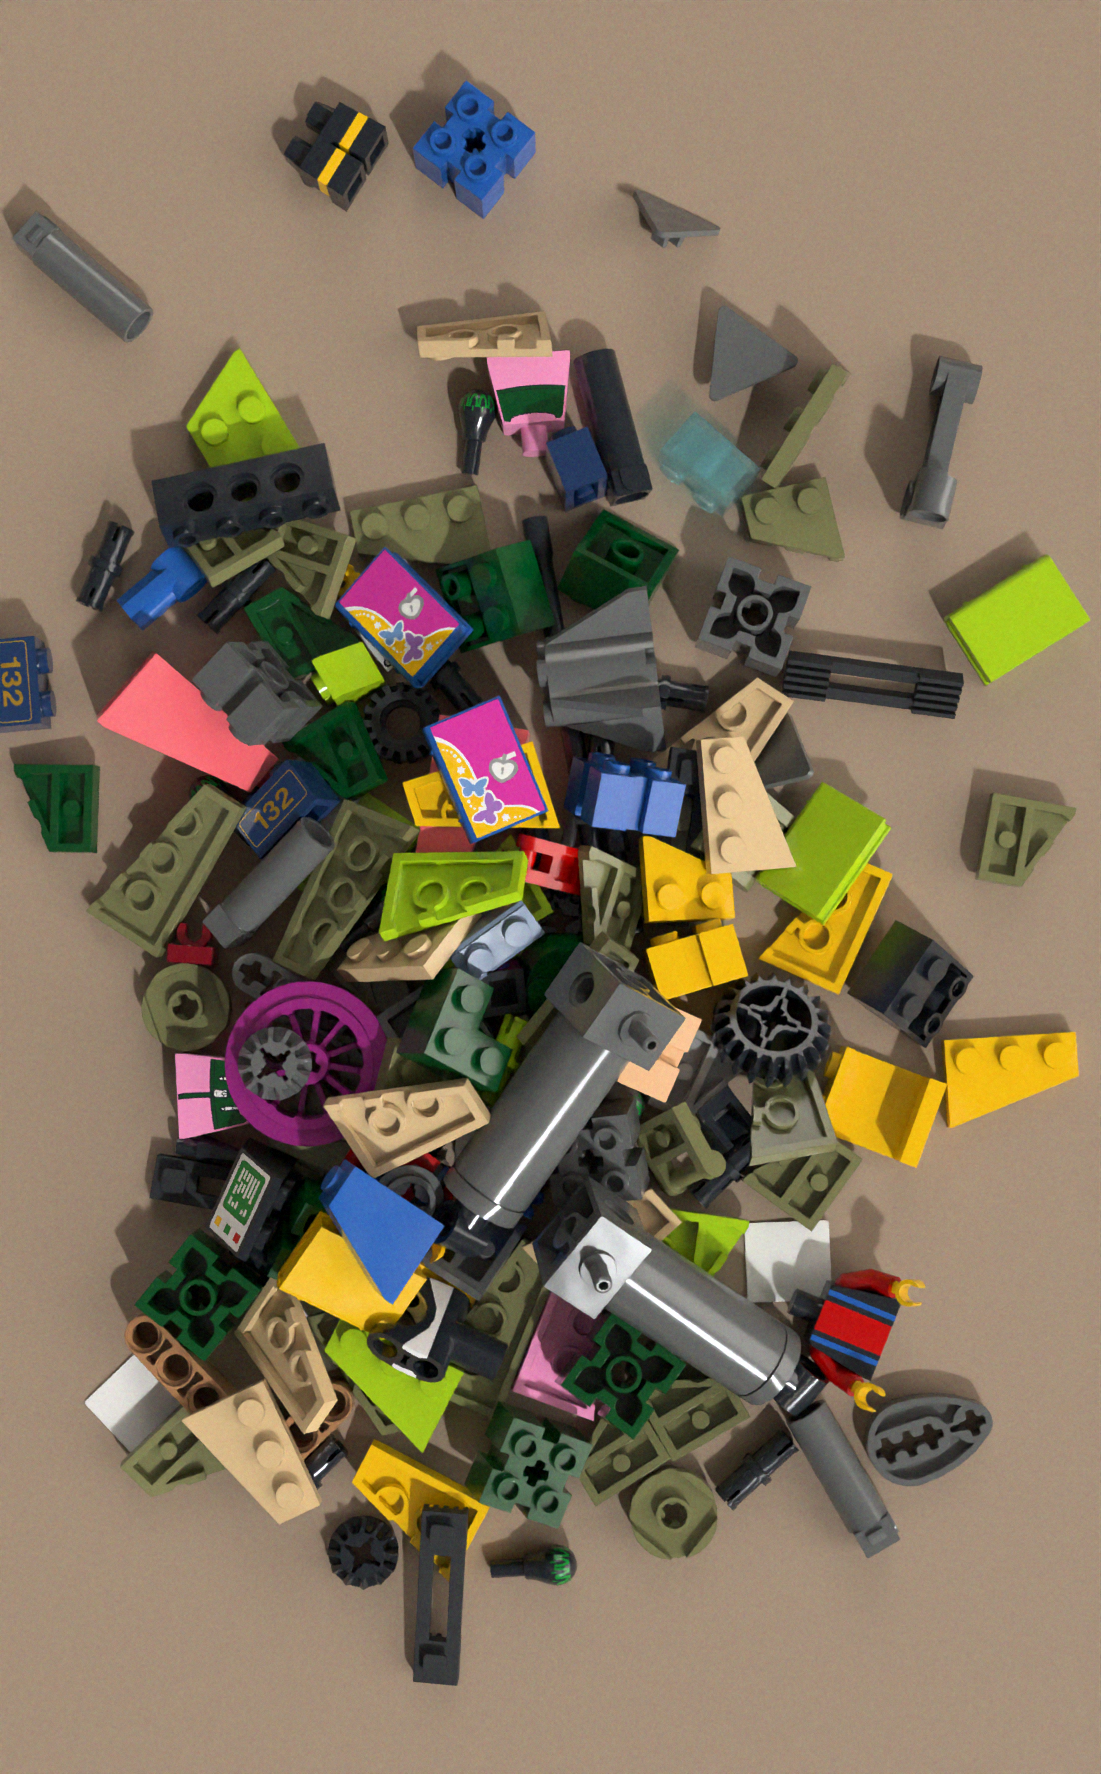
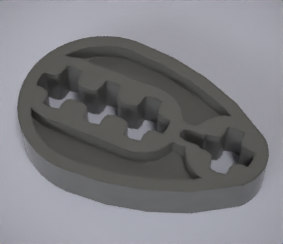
[864,1393,993,1486]

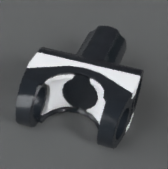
[367,1277,508,1383]

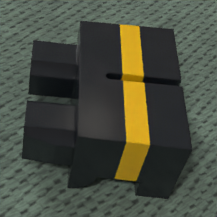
[284,101,389,212]

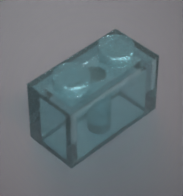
[658,411,761,517]

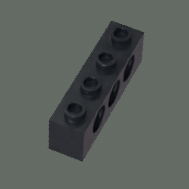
[151,443,341,548]

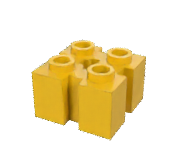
[642,918,748,1000]

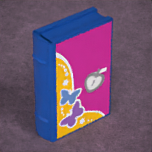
[335,547,474,688]
[422,696,549,844]

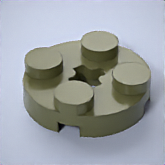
[141,963,232,1051]
[629,1465,718,1560]

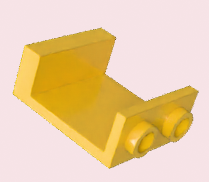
[822,1045,947,1168]

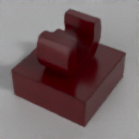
[167,923,219,966]

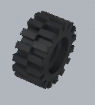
[363,682,441,764]

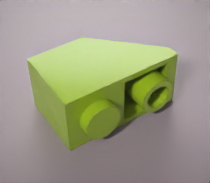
[310,642,387,706]

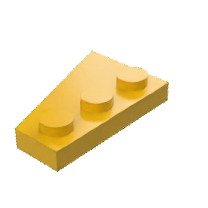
[402,741,560,828]
[758,863,893,995]
[941,1032,1079,1128]
[352,1438,490,1582]

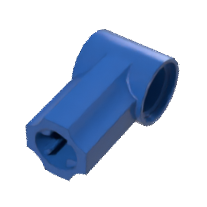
[116,546,208,630]

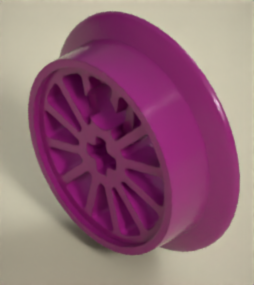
[225,981,387,1146]

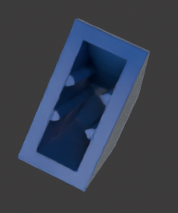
[319,1159,445,1305]

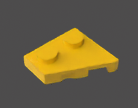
[638,836,735,924]

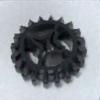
[710,972,831,1088]

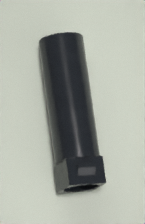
[573,349,653,507]

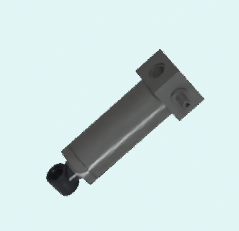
[432,942,686,1258]
[532,1176,829,1416]

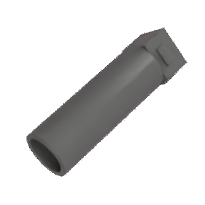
[12,211,153,343]
[202,816,335,949]
[786,1400,901,1558]

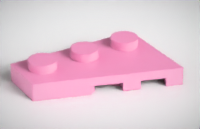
[511,1291,600,1421]

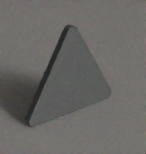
[632,189,721,248]
[709,306,798,401]
[754,713,814,789]

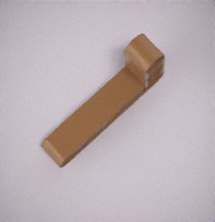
[124,1312,356,1460]

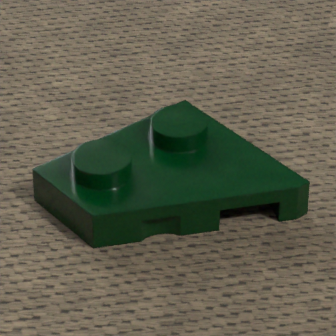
[244,587,359,680]
[282,701,388,801]
[14,764,100,854]

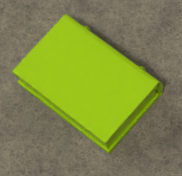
[944,554,1090,686]
[754,782,891,925]

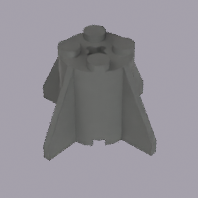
[536,586,666,752]

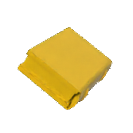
[276,1211,427,1340]

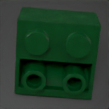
[435,540,556,653]

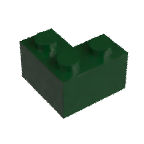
[396,968,513,1092]

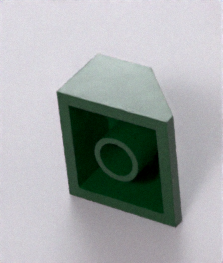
[557,509,679,610]

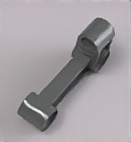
[900,356,983,529]

